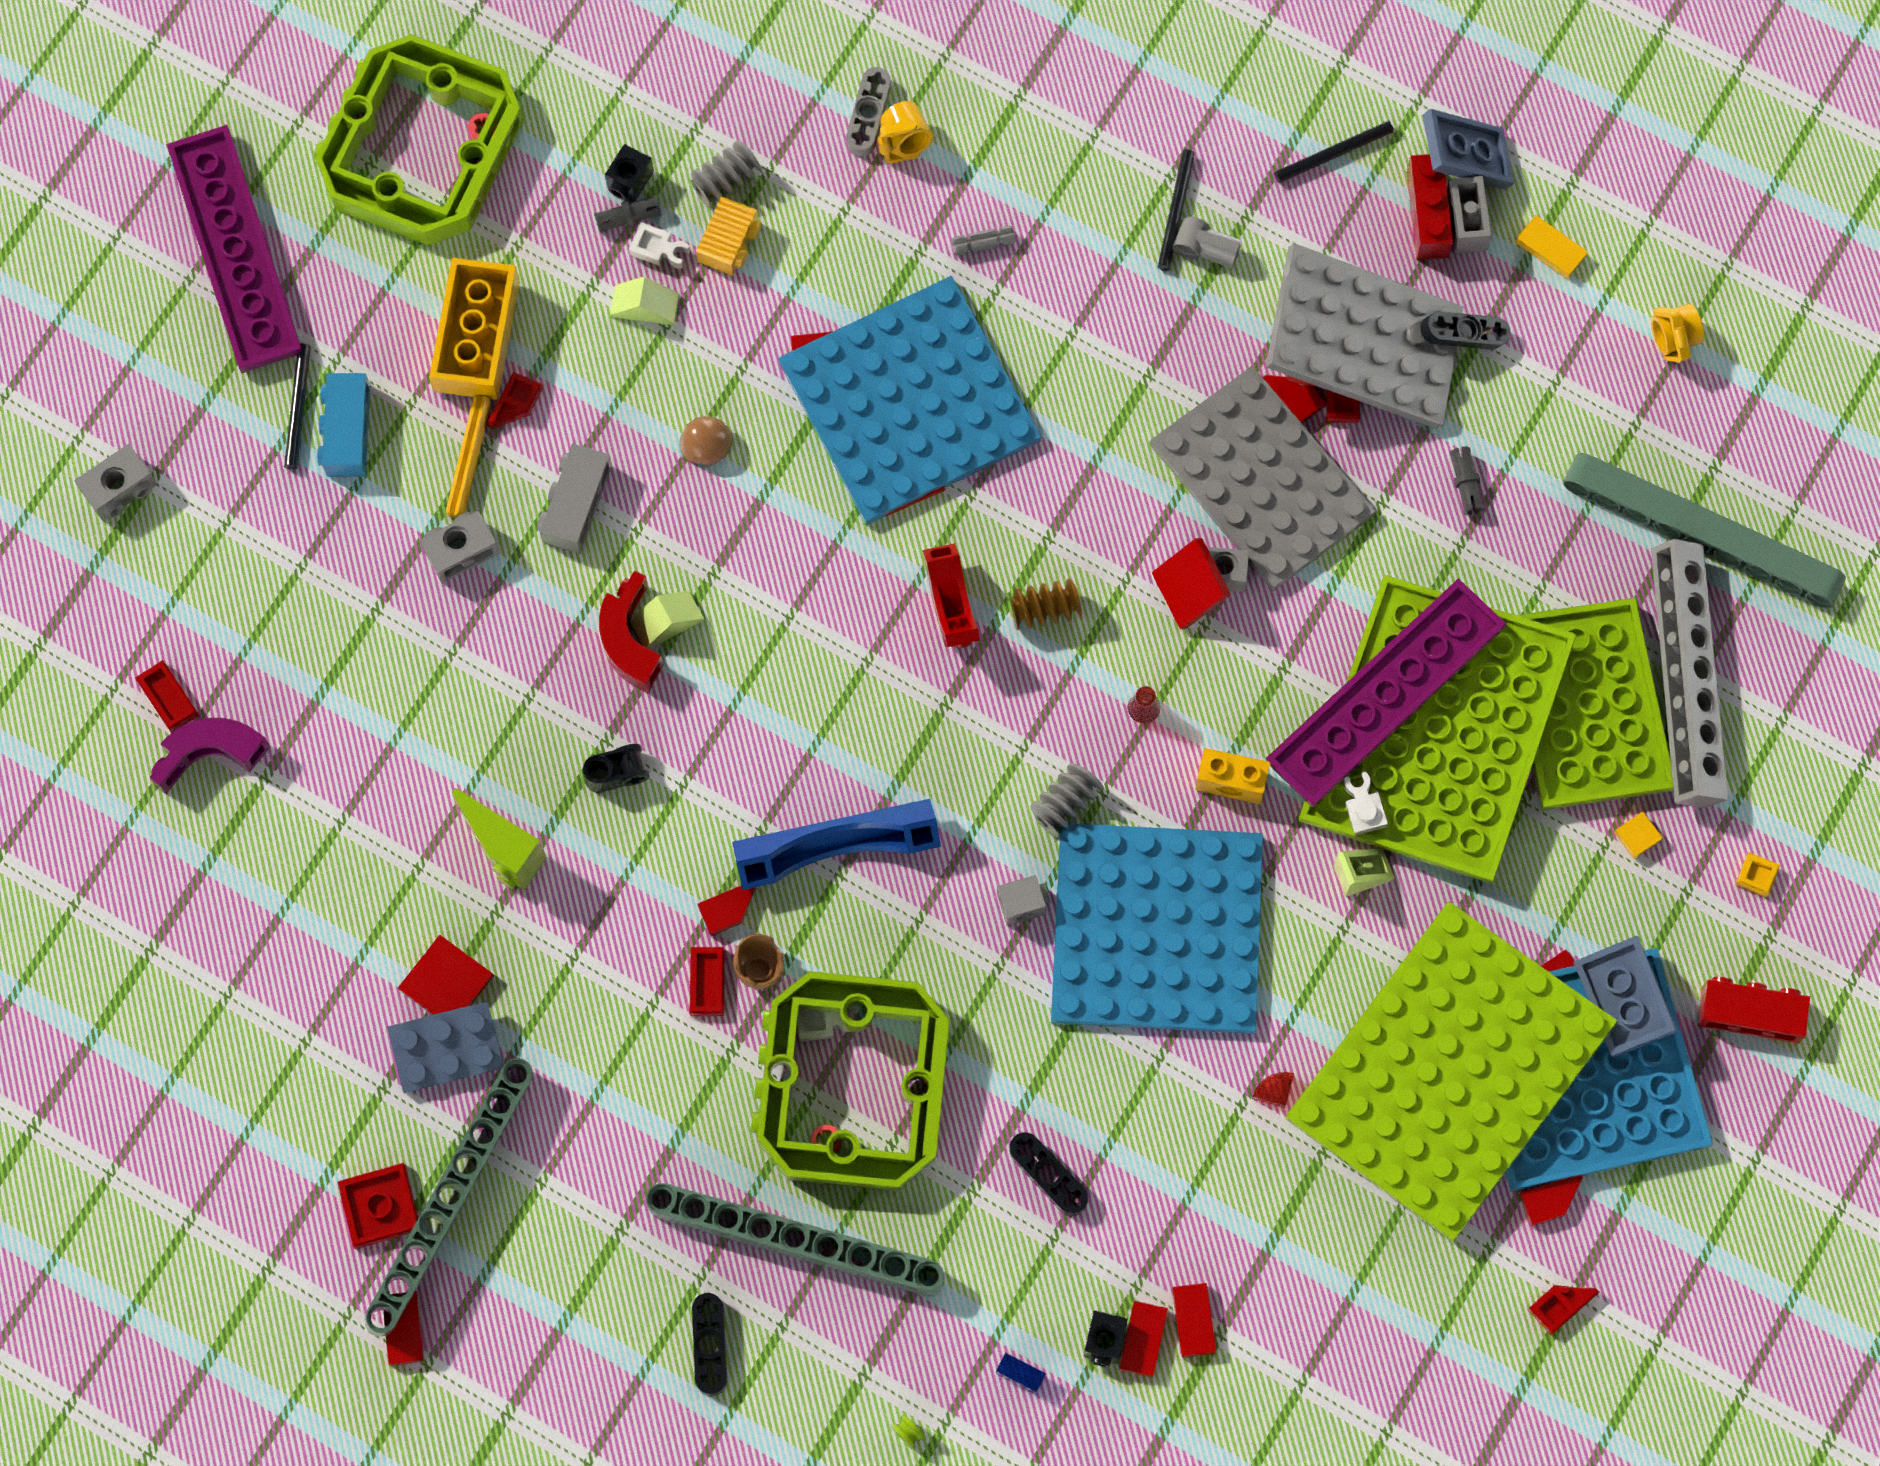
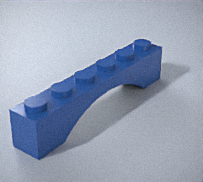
[732,799,941,890]

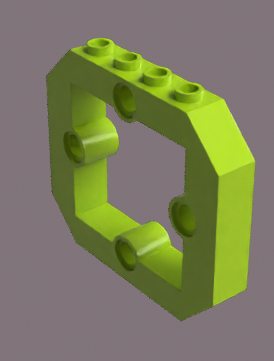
[314,34,524,246]
[751,971,950,1191]

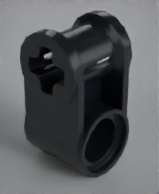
[583,744,650,793]

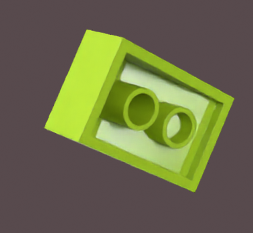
[452,787,547,890]

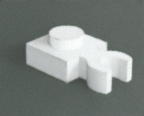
[629,222,690,269]
[1344,772,1388,836]
[797,1005,854,1042]

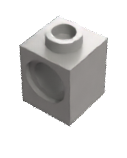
[1209,547,1249,592]
[997,875,1050,926]

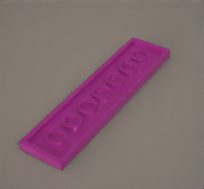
[166,125,302,373]
[1265,578,1506,808]

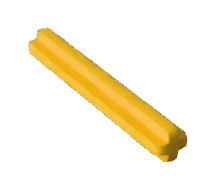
[446,395,491,518]

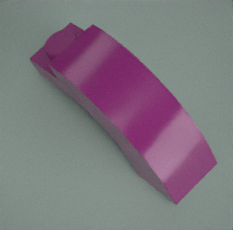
[149,717,271,794]

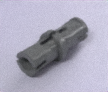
[594,195,661,233]
[1449,447,1485,515]

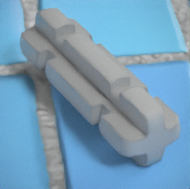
[952,226,1015,256]

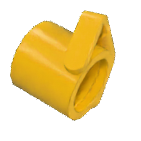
[878,101,933,164]
[1651,303,1704,363]

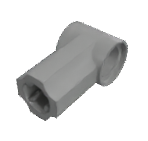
[1173,216,1242,268]

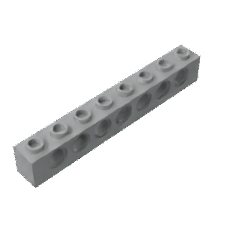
[1651,539,1728,808]

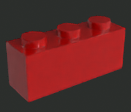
[1407,154,1453,260]
[1697,977,1810,1044]

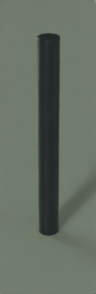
[1274,121,1394,184]
[1157,149,1195,271]
[284,343,311,470]

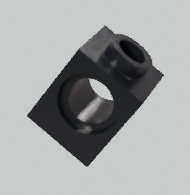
[605,144,654,202]
[1084,1310,1128,1368]

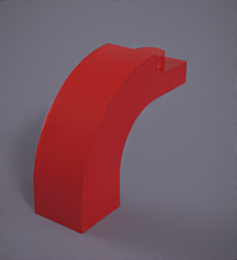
[923,543,980,648]
[599,570,664,693]

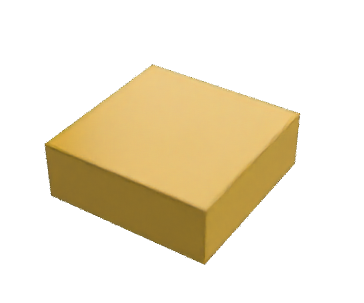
[1614,811,1663,859]
[1735,852,1780,898]

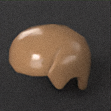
[680,416,732,466]
[733,933,784,989]

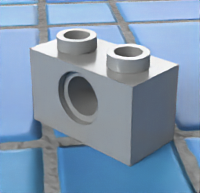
[1447,176,1491,254]
[74,444,157,521]
[419,510,500,584]

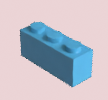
[317,373,370,477]

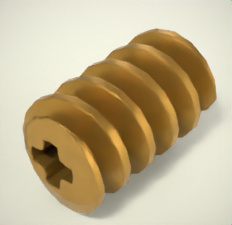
[1011,578,1082,631]

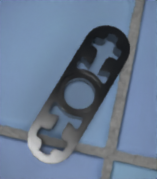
[1420,311,1511,350]
[1009,1132,1088,1216]
[692,1293,727,1396]

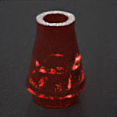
[1127,686,1161,723]

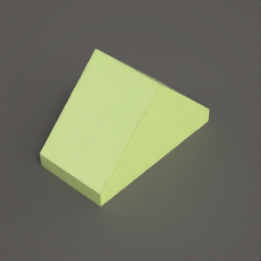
[610,276,679,325]
[630,591,704,649]
[1333,848,1395,897]

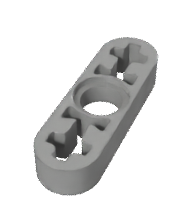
[846,67,891,157]

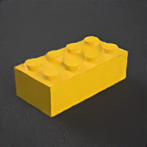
[429,257,520,400]

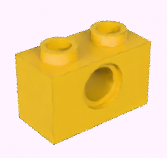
[1195,748,1270,805]

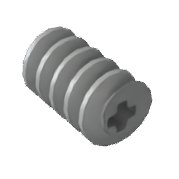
[691,140,762,208]
[1030,763,1104,838]

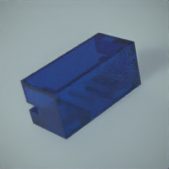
[996,1352,1046,1395]

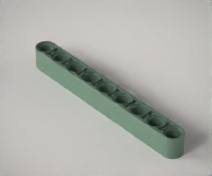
[1563,453,1846,609]
[365,1058,533,1337]
[646,1183,944,1296]

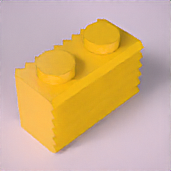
[696,197,761,276]

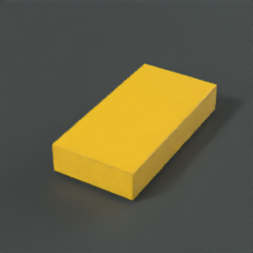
[1515,215,1588,280]

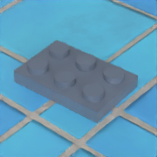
[1422,109,1514,190]
[1573,935,1678,1058]
[387,1001,504,1093]

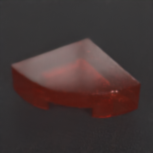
[1252,1072,1295,1108]

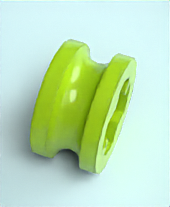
[891,1414,925,1450]

